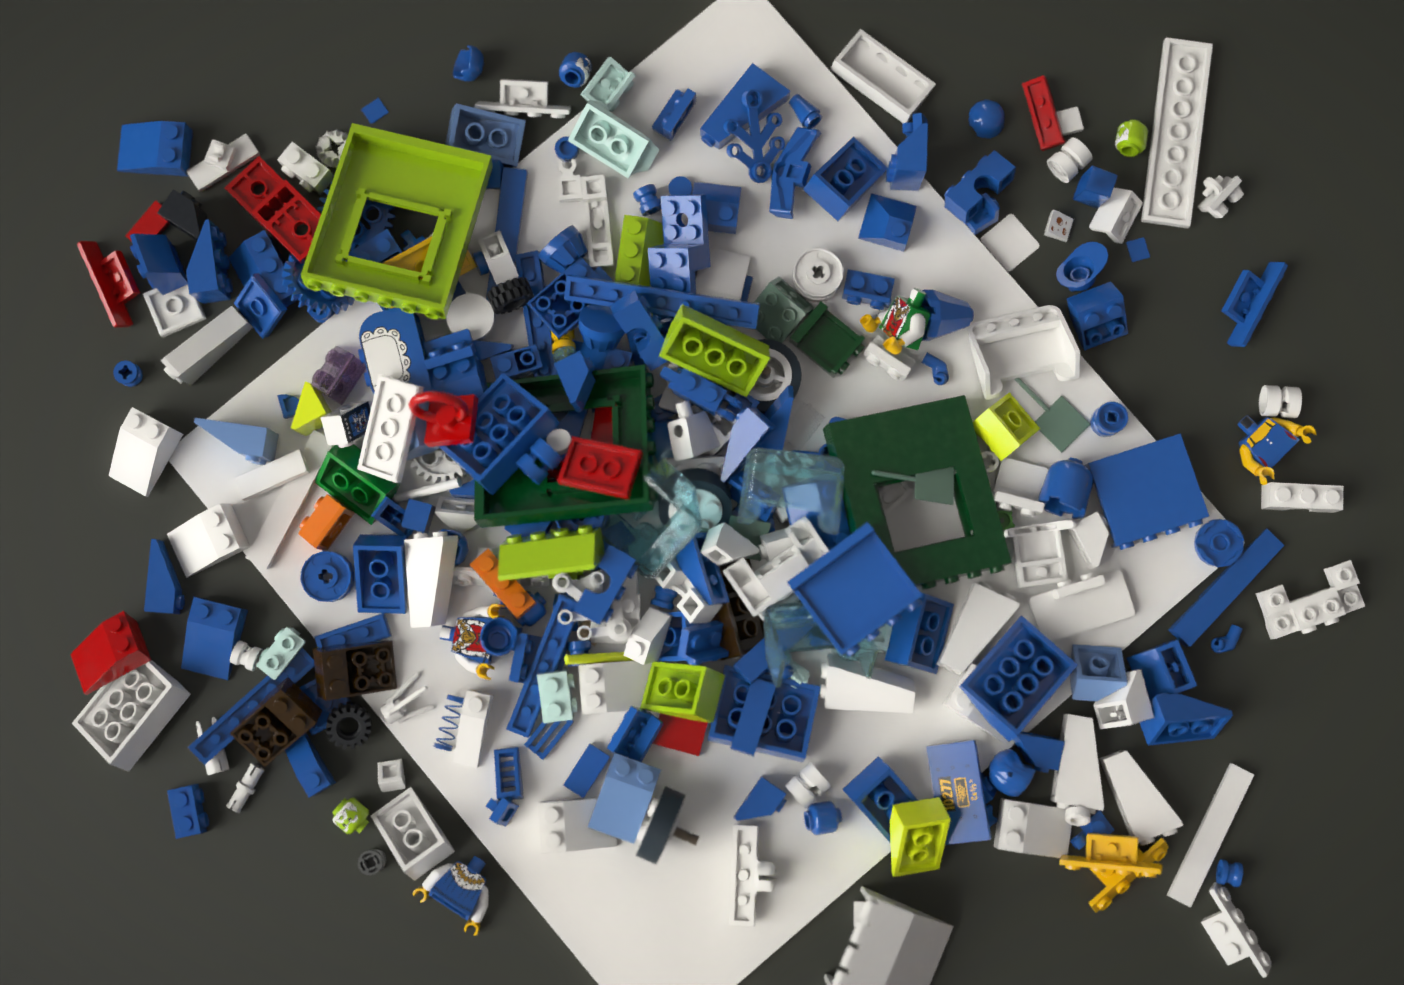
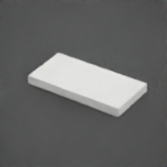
[357,374,423,483]

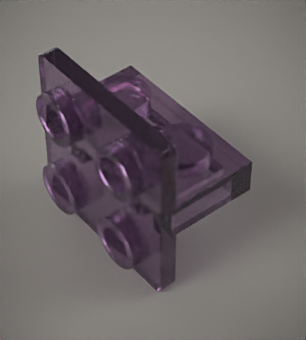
[311,346,366,405]

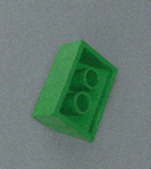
[314,444,401,525]

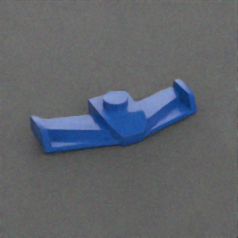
[769,127,821,219]

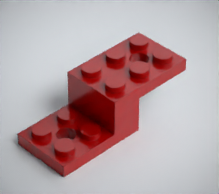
[225,156,321,264]

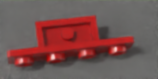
[77,241,140,328]

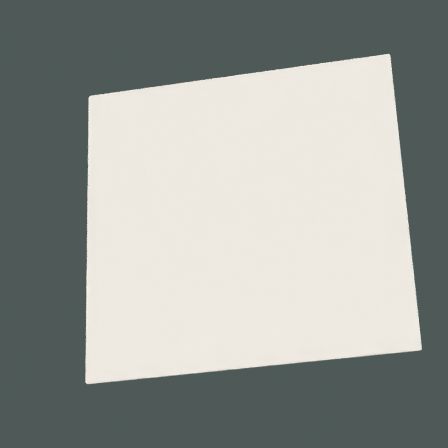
[169,0,1245,985]

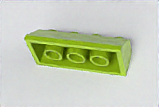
[615,215,664,317]
[659,304,770,397]
[498,525,605,581]

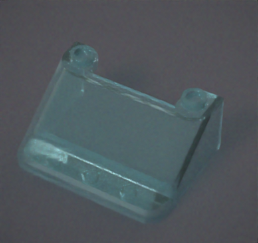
[738,448,845,534]

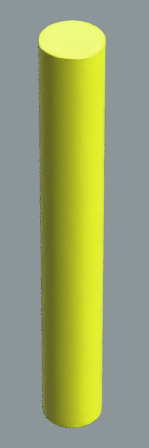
[564,652,635,665]

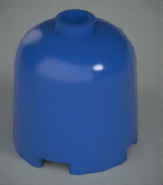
[1037,458,1093,519]

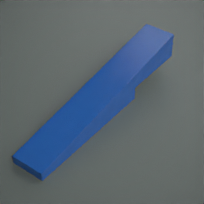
[1168,528,1284,647]

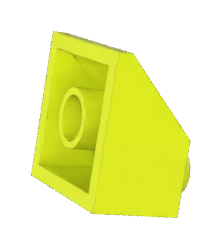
[973,392,1040,461]

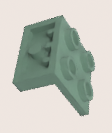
[754,277,815,343]

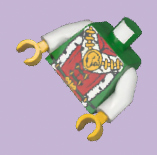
[860,288,930,354]

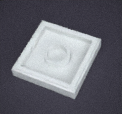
[143,275,207,338]

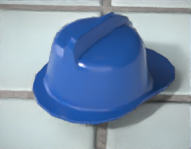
[1056,242,1108,292]

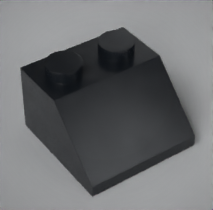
[157,189,207,241]

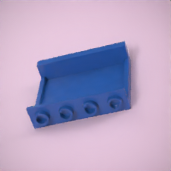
[1084,434,1209,550]
[787,522,923,657]

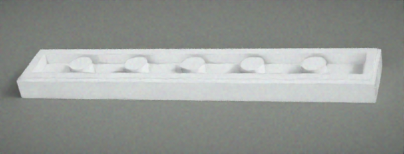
[245,430,335,569]
[1167,763,1254,907]

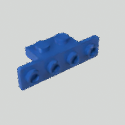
[1221,262,1288,347]

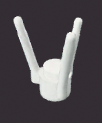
[380,672,434,724]

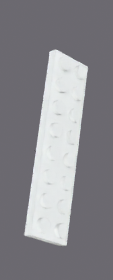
[1141,37,1213,228]

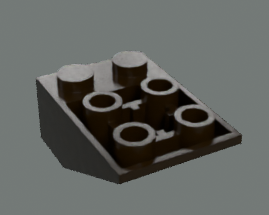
[313,641,397,701]
[229,677,323,767]

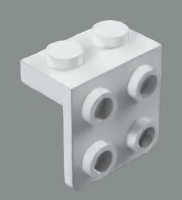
[993,457,1048,517]

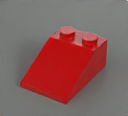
[70,611,151,695]

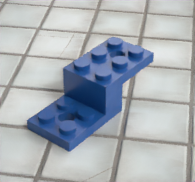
[648,194,711,320]

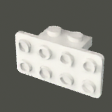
[1029,570,1135,642]

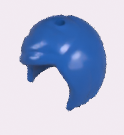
[989,749,1036,797]

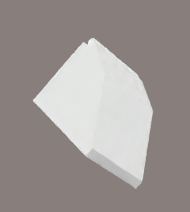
[824,886,953,985]

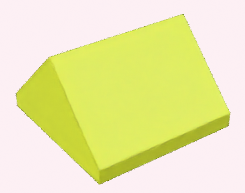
[291,382,332,436]

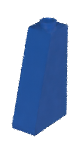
[700,63,790,149]

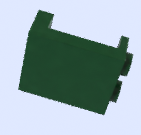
[789,301,865,378]

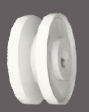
[792,248,843,302]

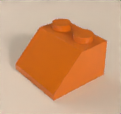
[298,494,355,551]

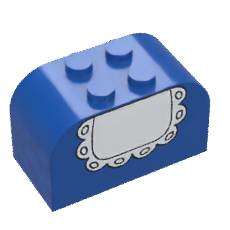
[358,308,433,394]

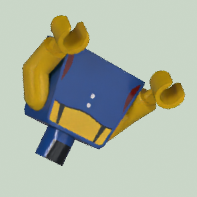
[1237,415,1317,485]

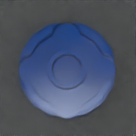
[1194,519,1244,568]

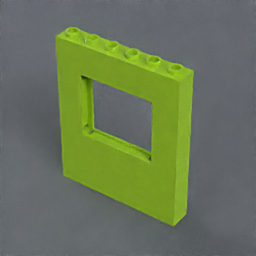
[301,123,493,319]

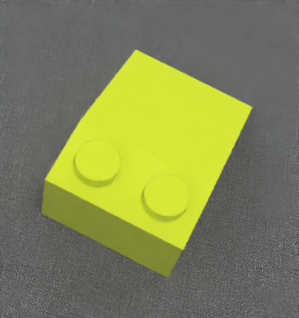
[890,797,950,877]

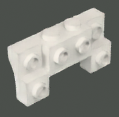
[723,516,829,617]
[1256,560,1365,640]

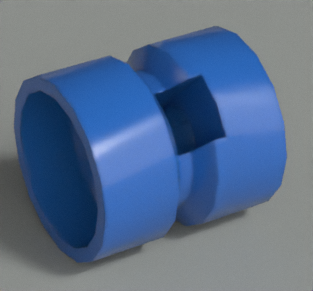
[1090,402,1128,437]
[516,438,563,485]

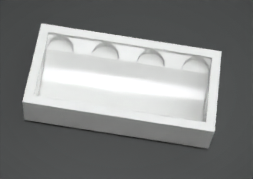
[830,29,936,123]

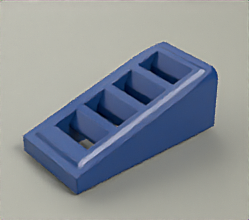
[494,747,524,801]

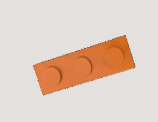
[470,549,536,620]

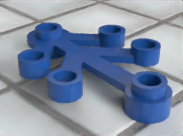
[723,89,785,183]

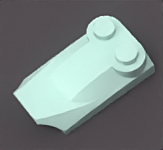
[568,100,659,178]

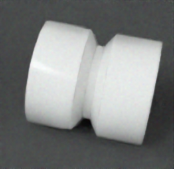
[1047,138,1093,183]
[1259,385,1302,418]
[785,762,831,809]

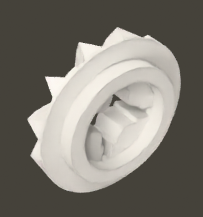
[316,129,348,167]

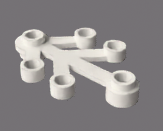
[553,572,632,642]

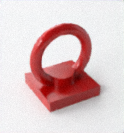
[408,391,479,447]

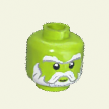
[1115,120,1148,157]
[332,798,369,834]

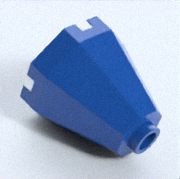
[922,289,974,341]

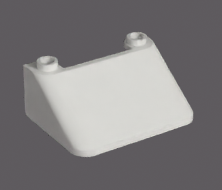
[968,305,1080,400]

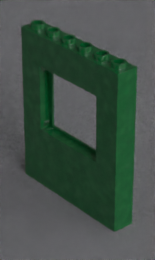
[474,364,658,528]
[823,395,1012,590]

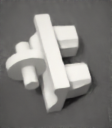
[1198,176,1244,218]

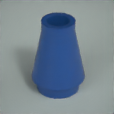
[789,94,822,129]

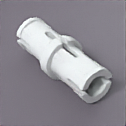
[226,762,265,813]

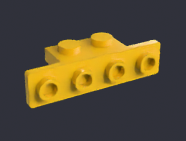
[1059,833,1163,877]
[1089,838,1168,913]

